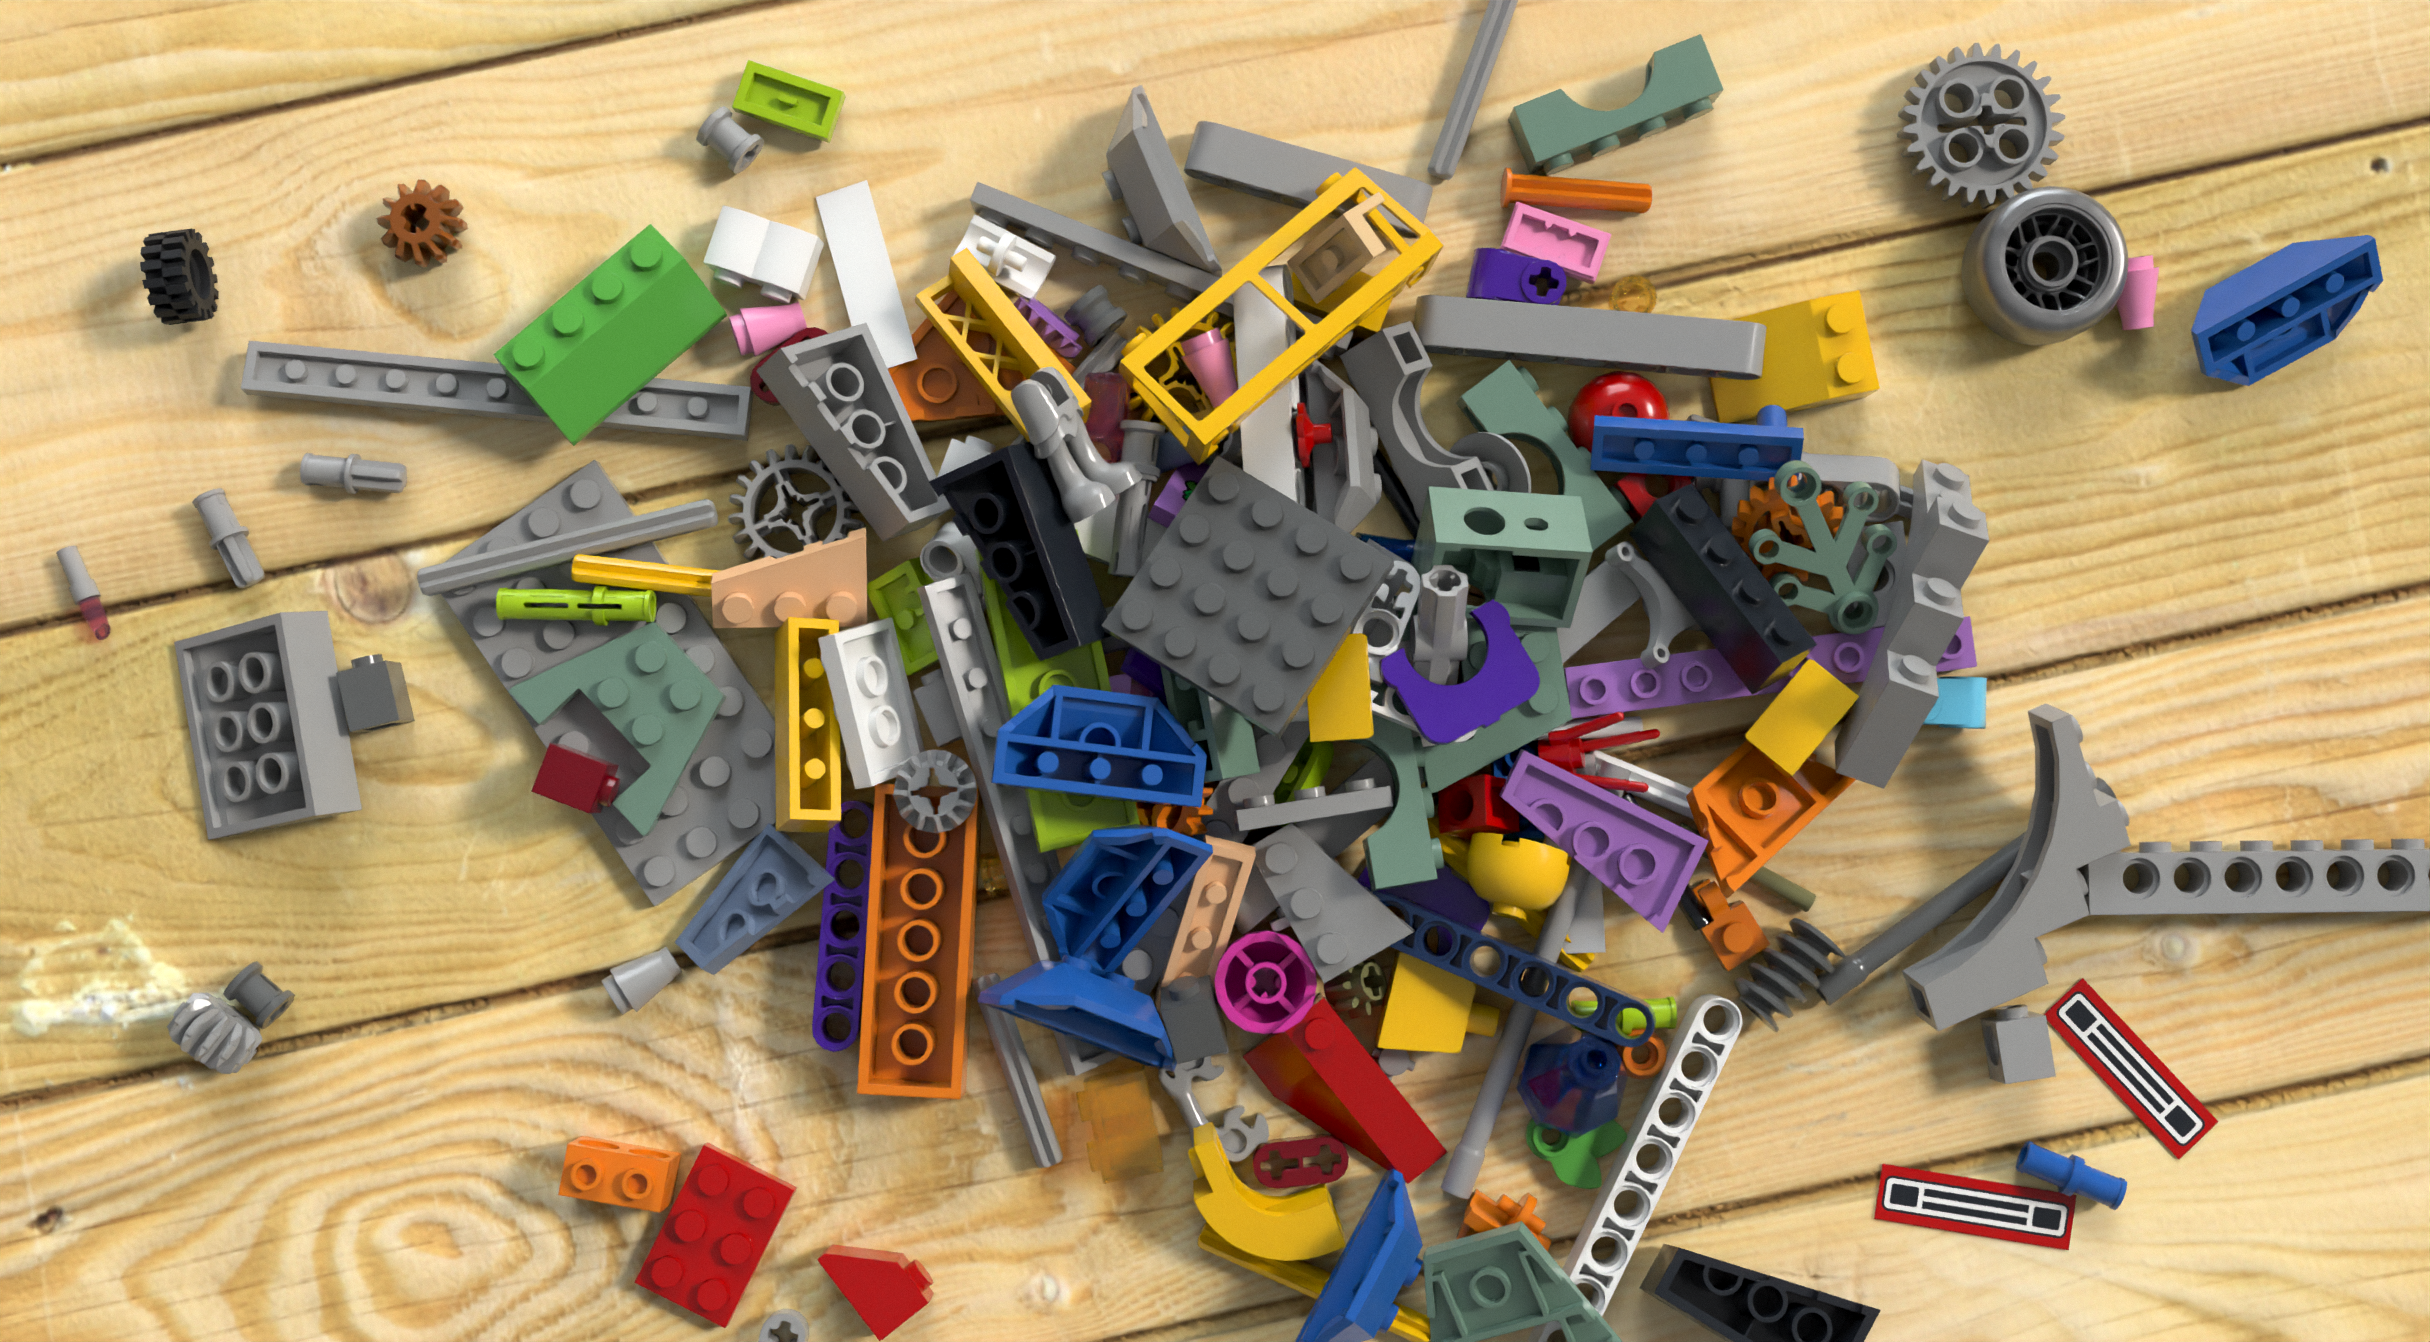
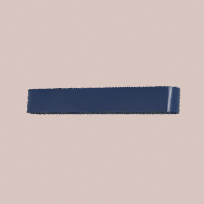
[1356,879,1656,1048]

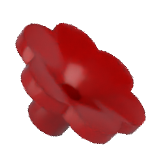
[1296,402,1333,468]

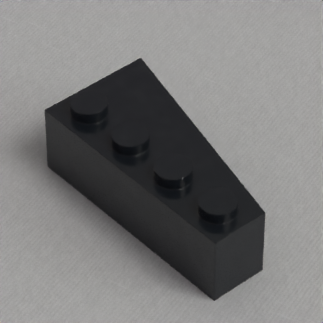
[1639,1244,1881,1342]

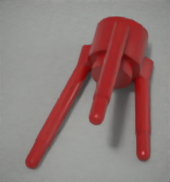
[1538,712,1660,793]

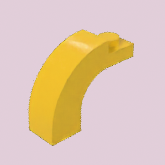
[1188,1122,1346,1261]

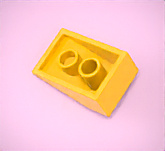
[1709,290,1880,424]

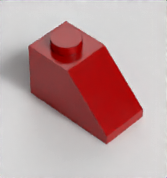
[817,1244,934,1341]

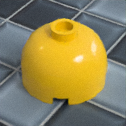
[1467,832,1572,920]

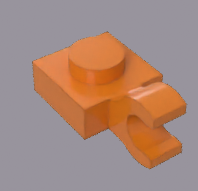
[1692,879,1771,972]

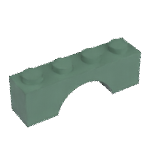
[1508,34,1724,175]
[1456,360,1632,551]
[1345,681,1444,892]

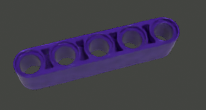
[812,800,874,1052]

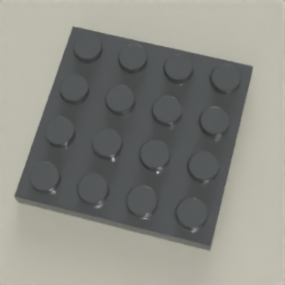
[1101,455,1394,739]

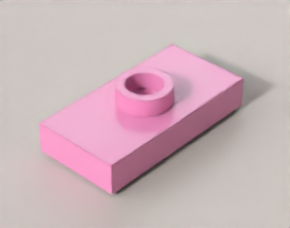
[1499,202,1611,285]

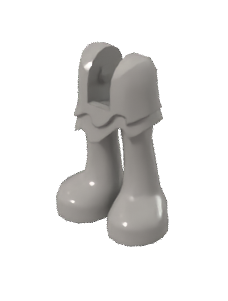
[1011,367,1143,523]

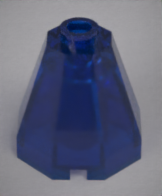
[1516,1026,1628,1139]

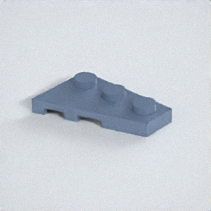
[675,823,835,975]

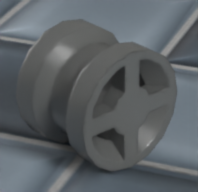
[1064,284,1128,348]

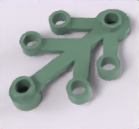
[1748,460,1897,634]

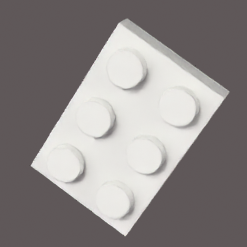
[818,617,925,789]

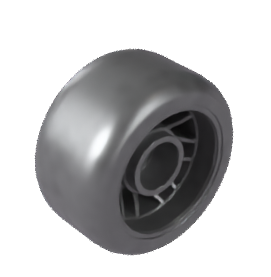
[1962,186,2129,345]

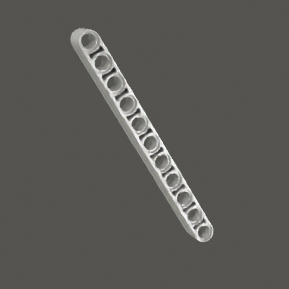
[1234,541,1646,935]

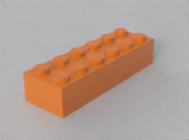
[857,783,983,1099]

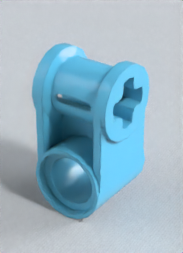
[1922,676,1987,729]

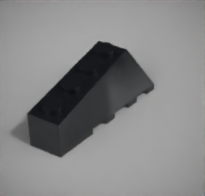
[929,442,1111,661]
[1629,484,1817,695]

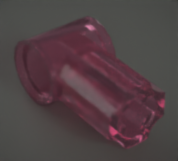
[1084,371,1131,464]

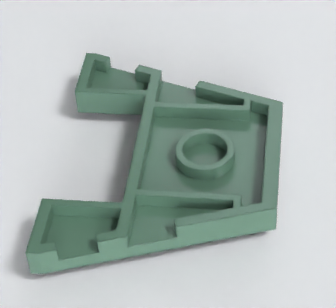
[1393,595,1572,793]
[508,622,727,836]
[1423,1221,1622,1342]

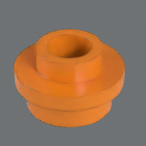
[1615,1029,1667,1080]

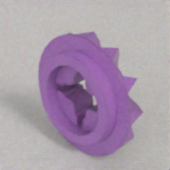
[1013,296,1082,358]

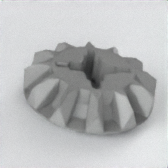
[893,750,977,833]

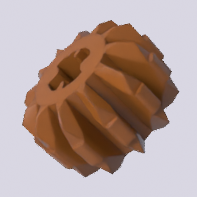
[376,179,468,267]

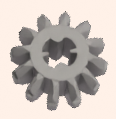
[167,993,263,1074]

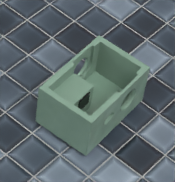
[1411,486,1592,628]

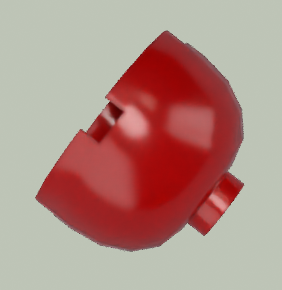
[1567,371,1670,473]

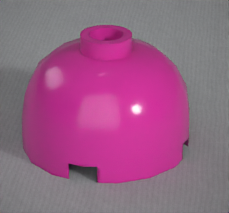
[1214,930,1317,1034]

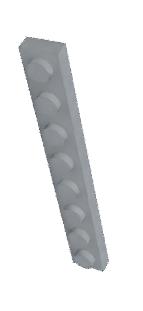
[970,182,1354,360]

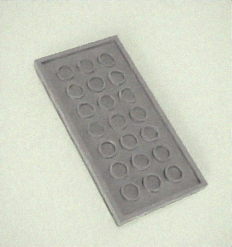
[442,460,776,906]

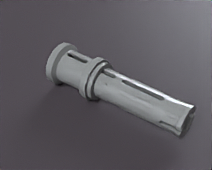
[1108,420,1166,578]

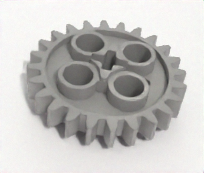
[1897,43,2065,209]

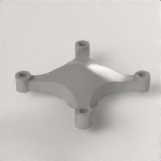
[1605,542,1704,669]

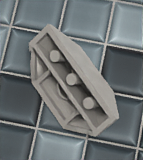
[1102,85,1222,278]
[1298,360,1382,534]

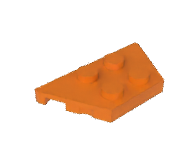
[1686,741,1857,899]

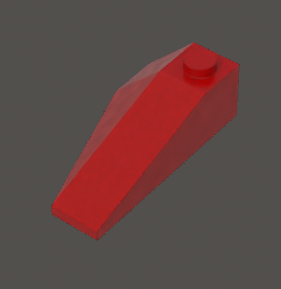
[1242,993,1448,1184]

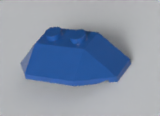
[2191,235,2383,386]
[991,685,1207,808]
[1042,824,1213,978]
[977,955,1177,1072]
[1294,1169,1423,1342]

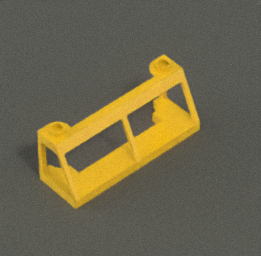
[1119,167,1444,465]

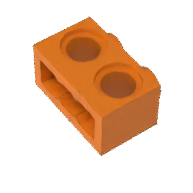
[558,1136,681,1213]

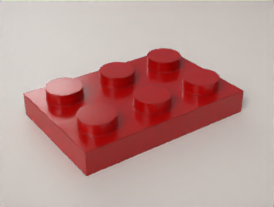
[634,1142,797,1328]

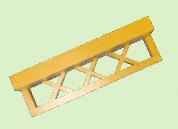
[915,248,1092,442]

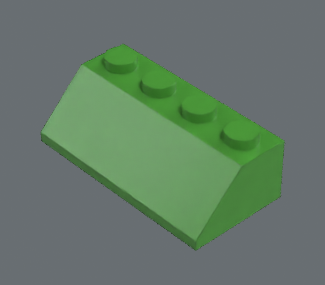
[493,224,727,446]

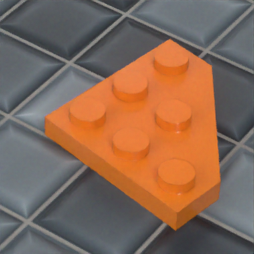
[888,289,1076,423]

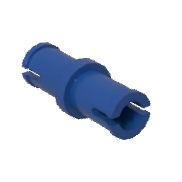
[2016,1141,2127,1210]

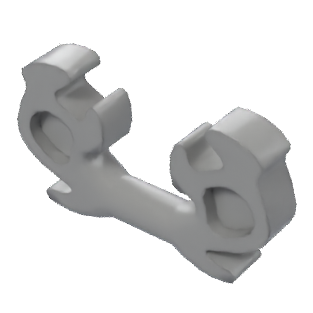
[1158,1045,1269,1162]

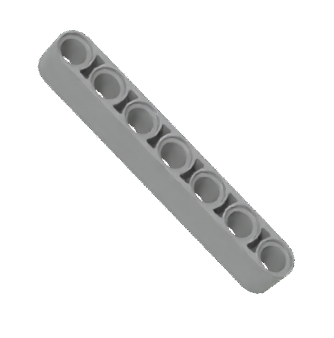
[1414,295,1767,380]

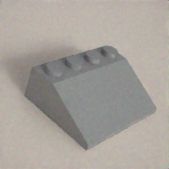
[174,611,362,840]

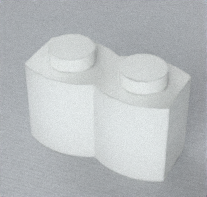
[703,205,824,304]

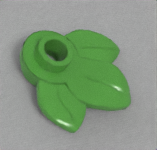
[1525,1086,1627,1189]

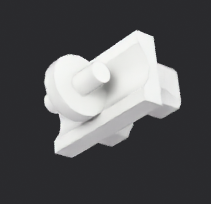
[953,214,1056,301]

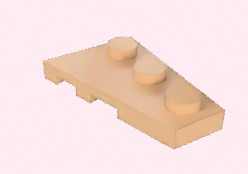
[711,527,867,628]

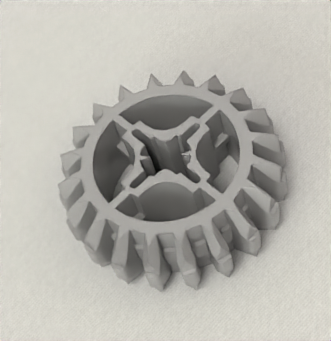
[728,444,865,561]

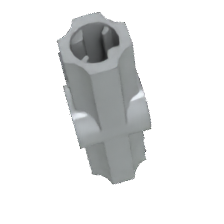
[1410,565,1469,685]

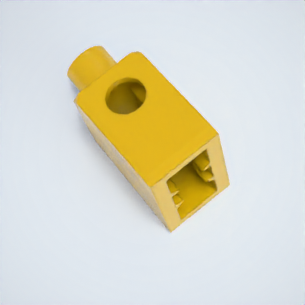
[1374,949,1500,1053]

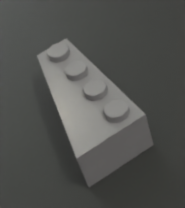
[756,323,951,542]

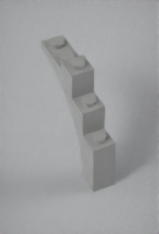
[1834,459,1989,789]
[1902,704,2131,1031]

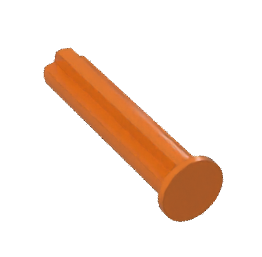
[1500,167,1652,213]

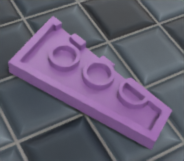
[1499,749,1708,933]

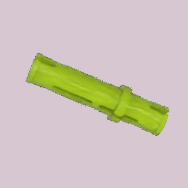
[496,585,657,626]

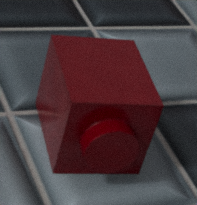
[531,743,620,814]

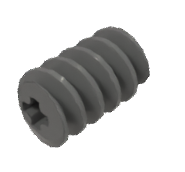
[1734,918,1846,1032]

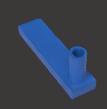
[1590,405,1804,482]

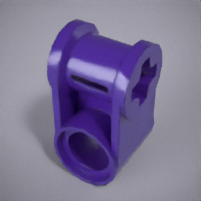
[1466,248,1566,305]

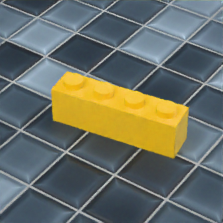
[775,617,841,833]

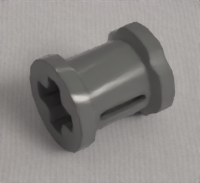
[223,961,295,1029]

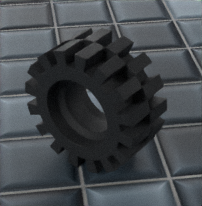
[140,228,219,325]

